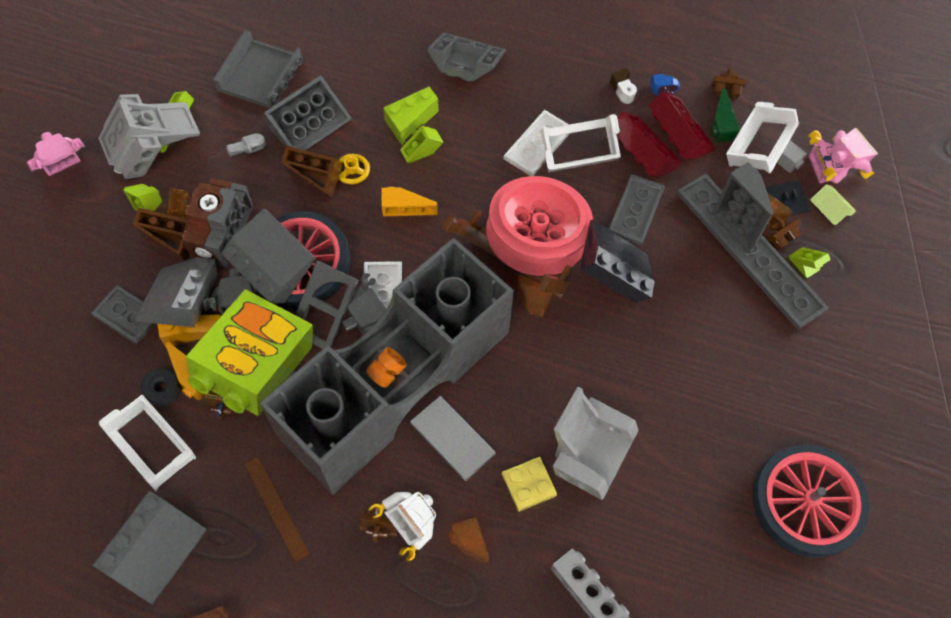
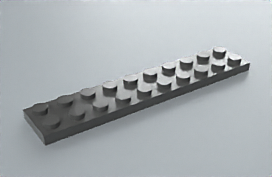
[677,174,829,330]

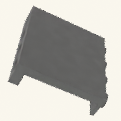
[213,30,303,109]

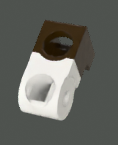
[610,68,637,104]

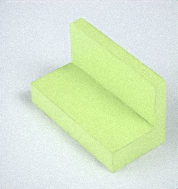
[811,184,856,225]

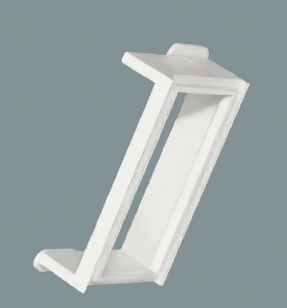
[726,102,799,173]
[540,114,621,172]
[99,395,196,491]

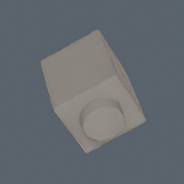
[777,140,807,173]

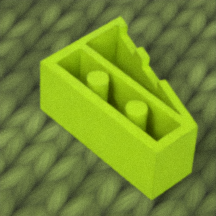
[383,86,438,145]

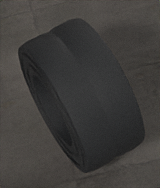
[141,368,181,407]

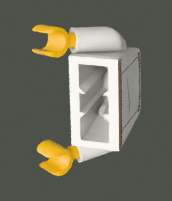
[368,492,436,561]

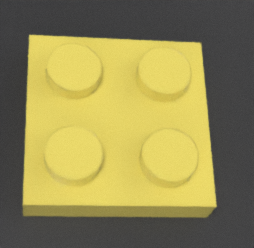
[502,457,557,512]

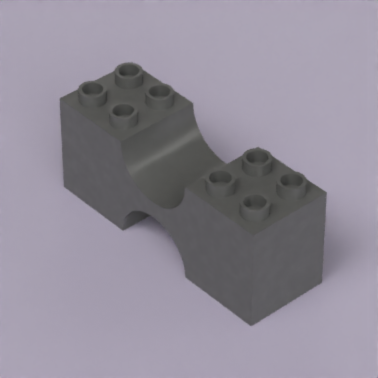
[260,238,514,495]

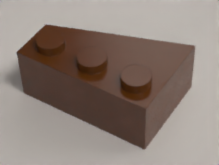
[281,145,343,198]
[132,208,190,261]

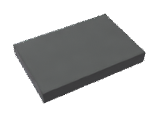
[91,285,156,345]

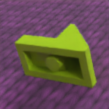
[789,247,830,278]

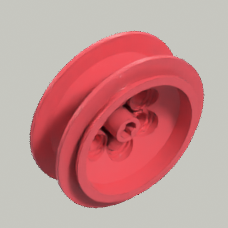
[486,176,593,276]

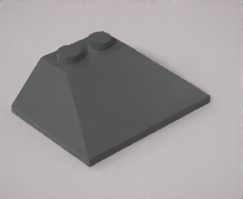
[427,32,506,81]

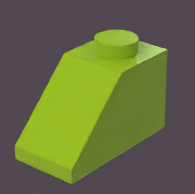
[400,126,444,163]
[124,184,162,211]

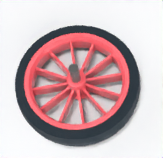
[276,211,350,308]
[753,445,869,558]

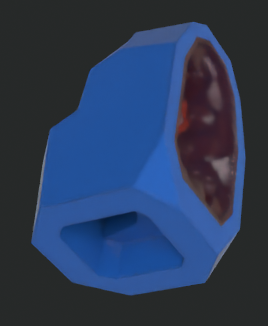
[650,74,680,96]

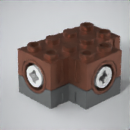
[182,178,254,268]

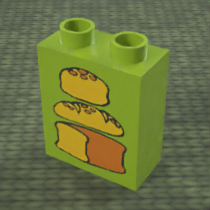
[186,289,313,416]

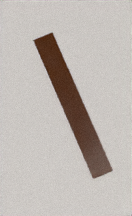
[245,457,309,562]

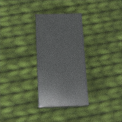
[609,174,665,246]

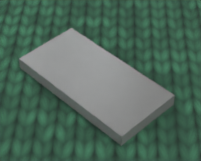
[410,396,496,482]

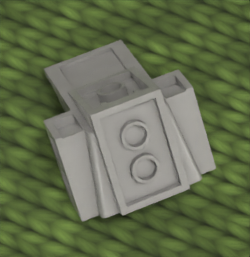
[99,94,200,179]
[553,387,639,500]

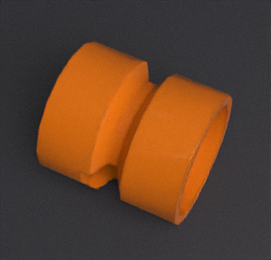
[366,347,407,388]

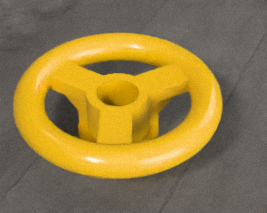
[338,154,370,184]

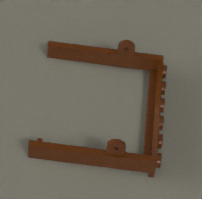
[442,210,571,298]

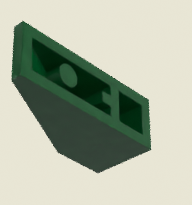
[710,88,740,143]

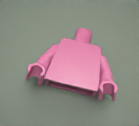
[27,132,85,176]

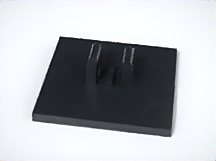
[765,180,812,217]

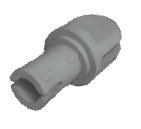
[226,133,266,157]

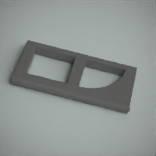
[295,261,359,349]

